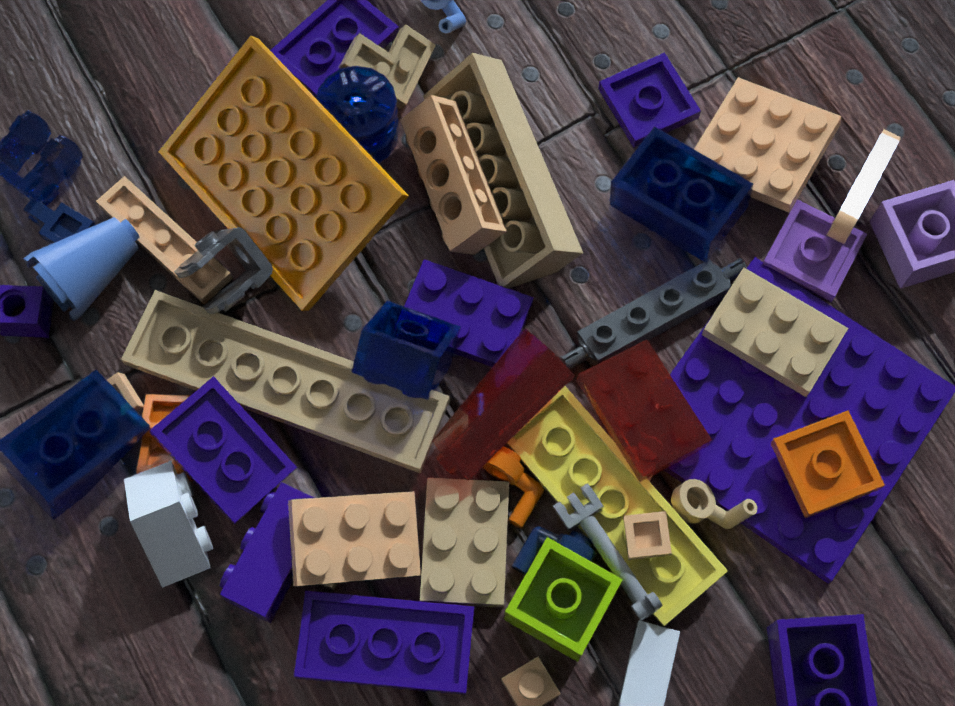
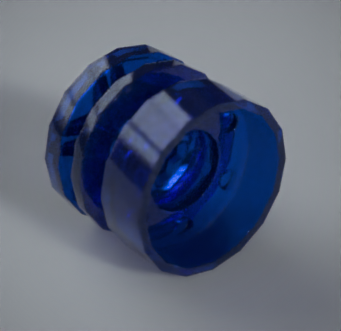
[316,66,400,163]

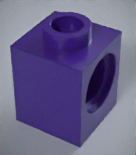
[0,285,54,338]

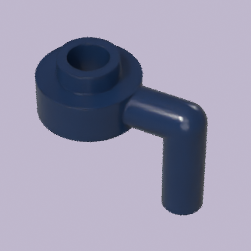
[511,526,597,575]

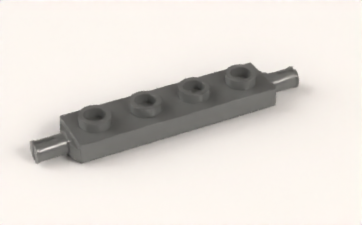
[560,258,747,371]

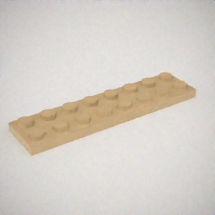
[121,290,450,474]

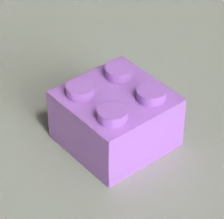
[869,180,955,289]

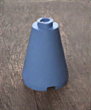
[23,217,140,321]

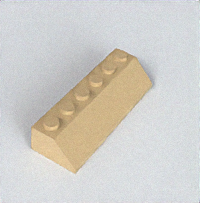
[423,53,583,289]

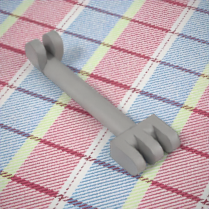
[553,483,663,621]

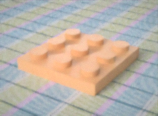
[686,77,841,213]

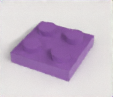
[763,199,867,302]

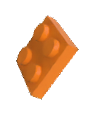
[770,410,885,519]

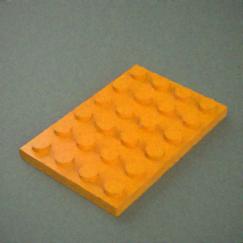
[158,36,409,311]

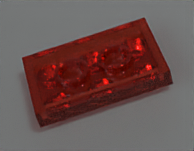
[576,340,712,482]

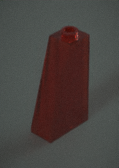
[432,328,575,480]

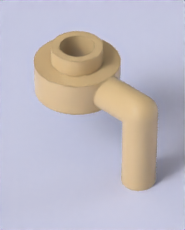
[671,479,758,529]

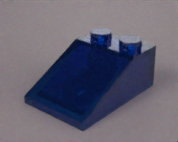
[0,370,150,521]

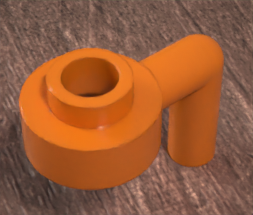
[481,446,544,529]

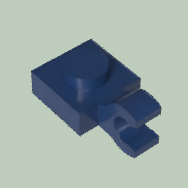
[23,198,95,244]

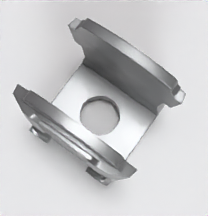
[174,227,273,314]

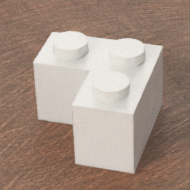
[124,461,213,588]

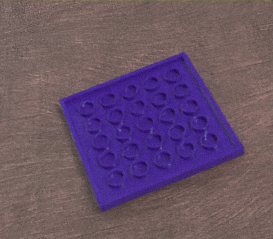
[622,257,955,584]

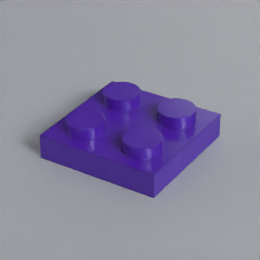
[598,52,701,148]

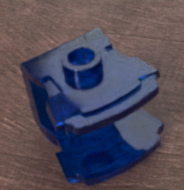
[0,110,83,206]

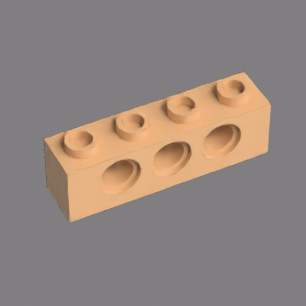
[400,95,507,255]

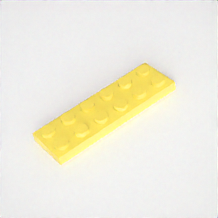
[501,384,728,627]

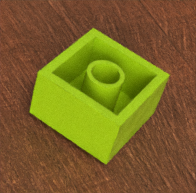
[504,537,623,662]

